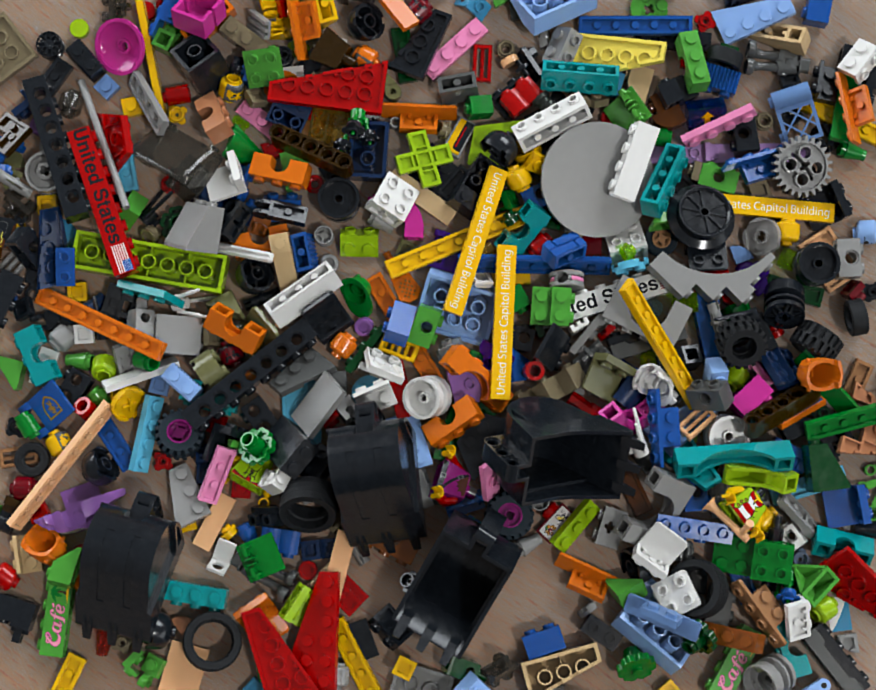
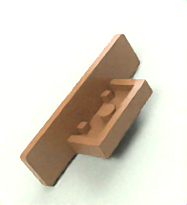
[729,579,787,649]

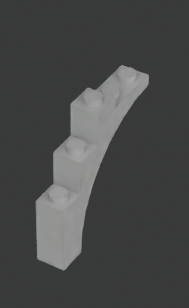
[646,251,776,306]

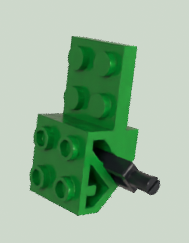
[712,515,795,593]

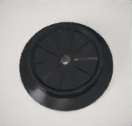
[667,185,735,250]

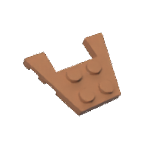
[836,382,876,455]

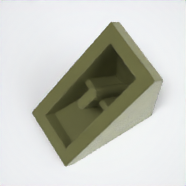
[206,290,246,322]

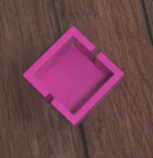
[171,0,227,39]
[729,374,774,419]

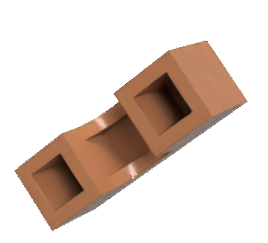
[194,91,234,146]

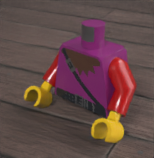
[428,445,477,507]

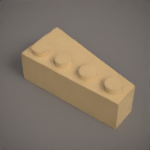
[520,642,602,690]

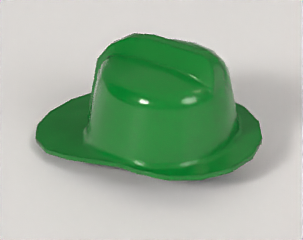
[340,274,373,317]

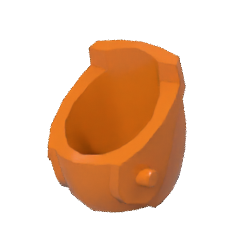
[796,357,843,392]
[20,524,68,566]

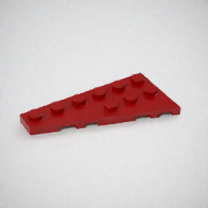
[267,60,388,116]
[818,546,876,619]
[292,571,340,690]
[241,607,319,690]

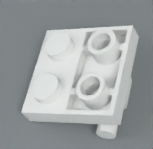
[358,346,405,385]

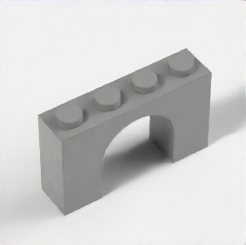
[602,274,693,346]
[613,465,697,545]

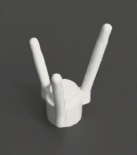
[171,288,219,319]
[629,407,650,458]

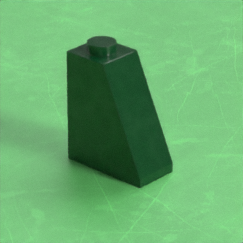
[801,440,851,493]

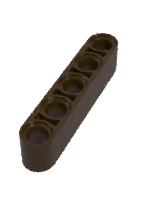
[269,124,354,178]
[743,383,821,439]

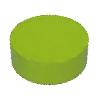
[70,19,90,39]

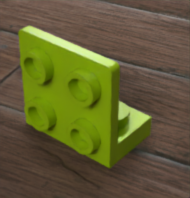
[278,581,313,628]

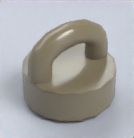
[140,225,162,243]

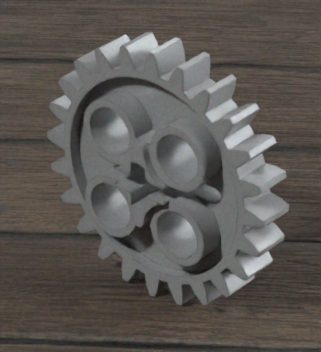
[770,135,833,198]

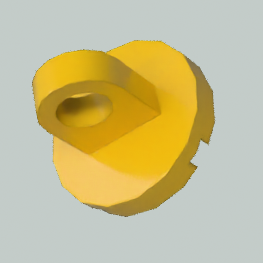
[110,385,145,422]

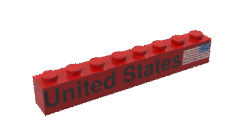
[67,125,141,280]

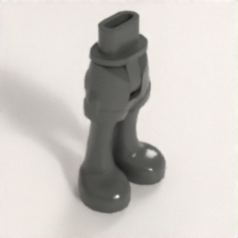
[744,40,810,76]
[230,551,299,604]

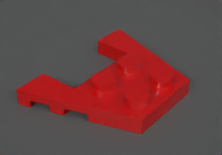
[91,113,133,183]

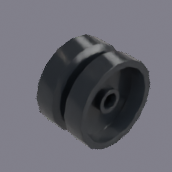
[318,177,361,223]
[792,242,841,287]

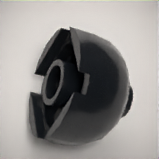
[347,3,385,42]
[480,130,518,167]
[235,258,275,295]
[82,446,120,486]
[619,546,653,583]
[144,611,176,650]

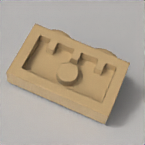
[10,534,45,575]

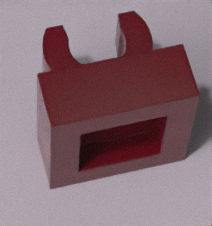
[839,279,866,300]

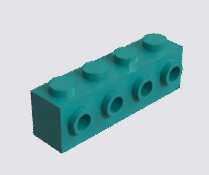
[541,60,619,96]
[640,143,688,219]
[164,579,230,612]

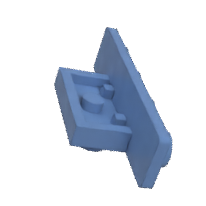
[623,593,702,642]

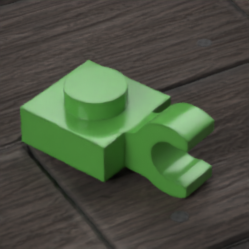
[137,652,167,688]

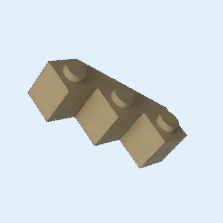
[508,362,586,405]

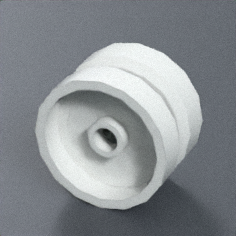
[402,375,452,420]
[703,414,751,446]

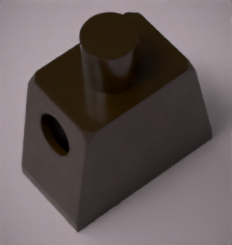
[308,27,358,70]

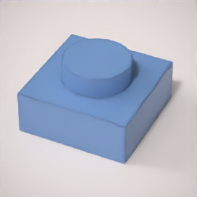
[93,74,121,101]
[148,375,170,397]

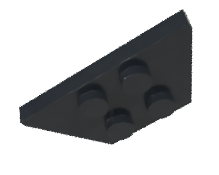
[456,413,505,481]

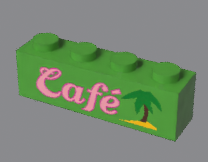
[37,580,76,658]
[704,623,761,690]

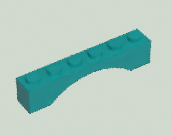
[672,440,795,479]

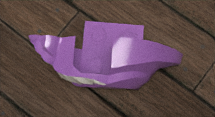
[33,482,126,534]

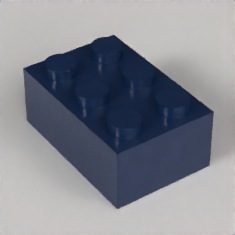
[348,121,390,183]

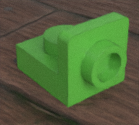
[122,646,146,678]

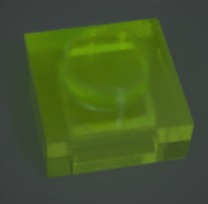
[776,247,797,272]

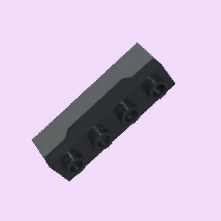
[606,317,688,360]
[801,622,870,690]

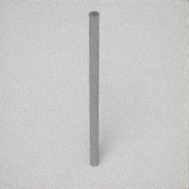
[78,79,130,210]

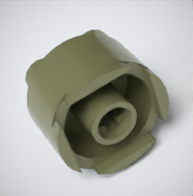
[189,348,231,390]

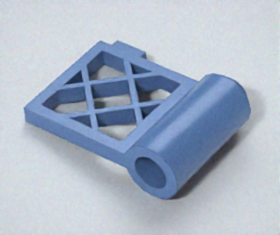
[767,81,824,143]

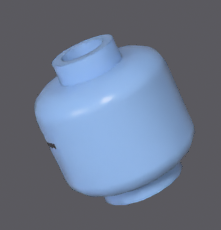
[853,220,876,245]

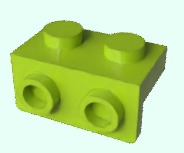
[340,226,379,257]

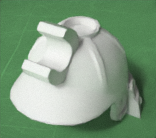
[632,363,679,407]

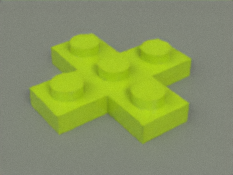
[394,129,454,190]

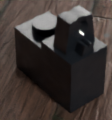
[0,593,41,644]

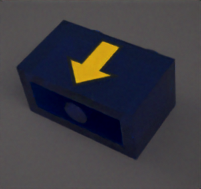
[685,97,727,131]

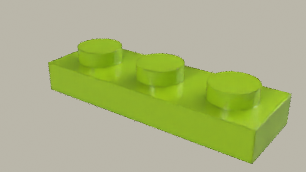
[549,499,600,553]

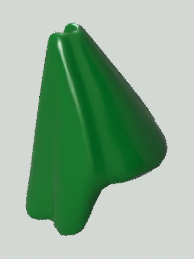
[222,123,262,163]

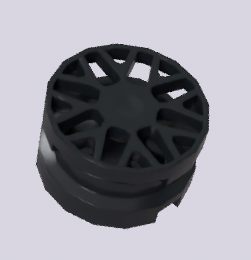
[36,31,65,61]

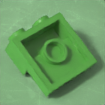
[530,286,575,328]

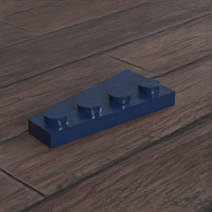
[37,206,68,290]

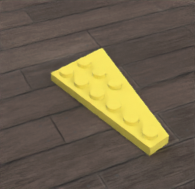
[573,33,667,72]

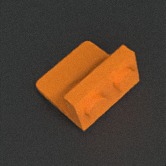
[233,592,289,636]

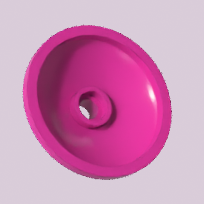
[95,18,145,76]

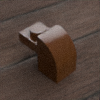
[647,93,687,131]

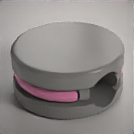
[549,269,585,292]

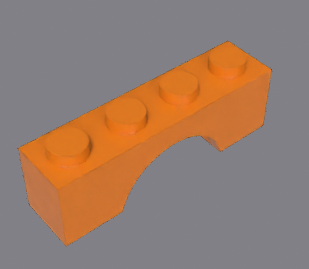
[439,344,514,413]

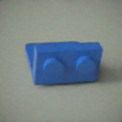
[821,484,873,528]

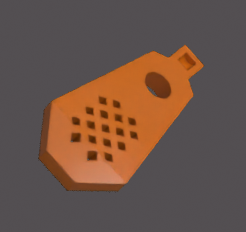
[383,251,421,303]

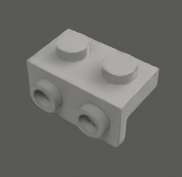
[542,26,583,62]

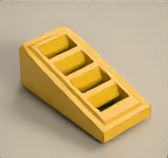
[378,335,421,363]

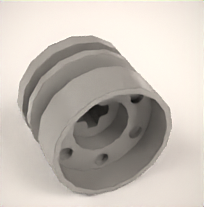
[742,653,797,690]

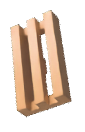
[679,410,717,442]

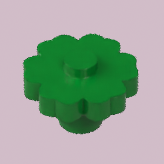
[238,427,276,466]
[616,646,656,681]

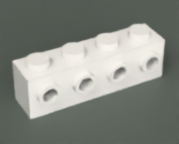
[511,91,593,153]
[608,121,660,203]
[263,261,343,329]

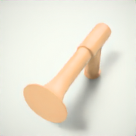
[701,496,754,544]

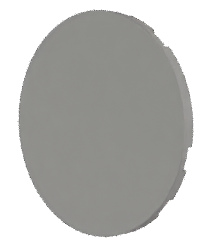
[540,122,653,238]

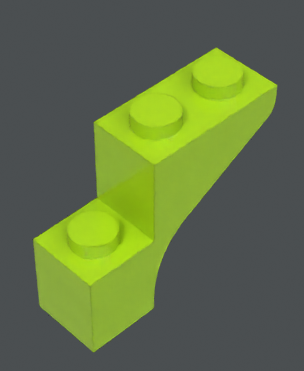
[722,463,799,495]

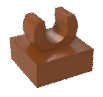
[246,215,271,237]

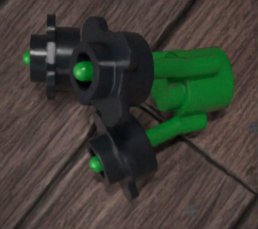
[333,108,380,154]

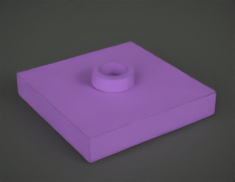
[445,370,481,403]

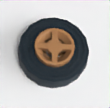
[644,229,678,256]

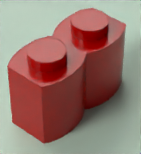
[499,76,543,120]

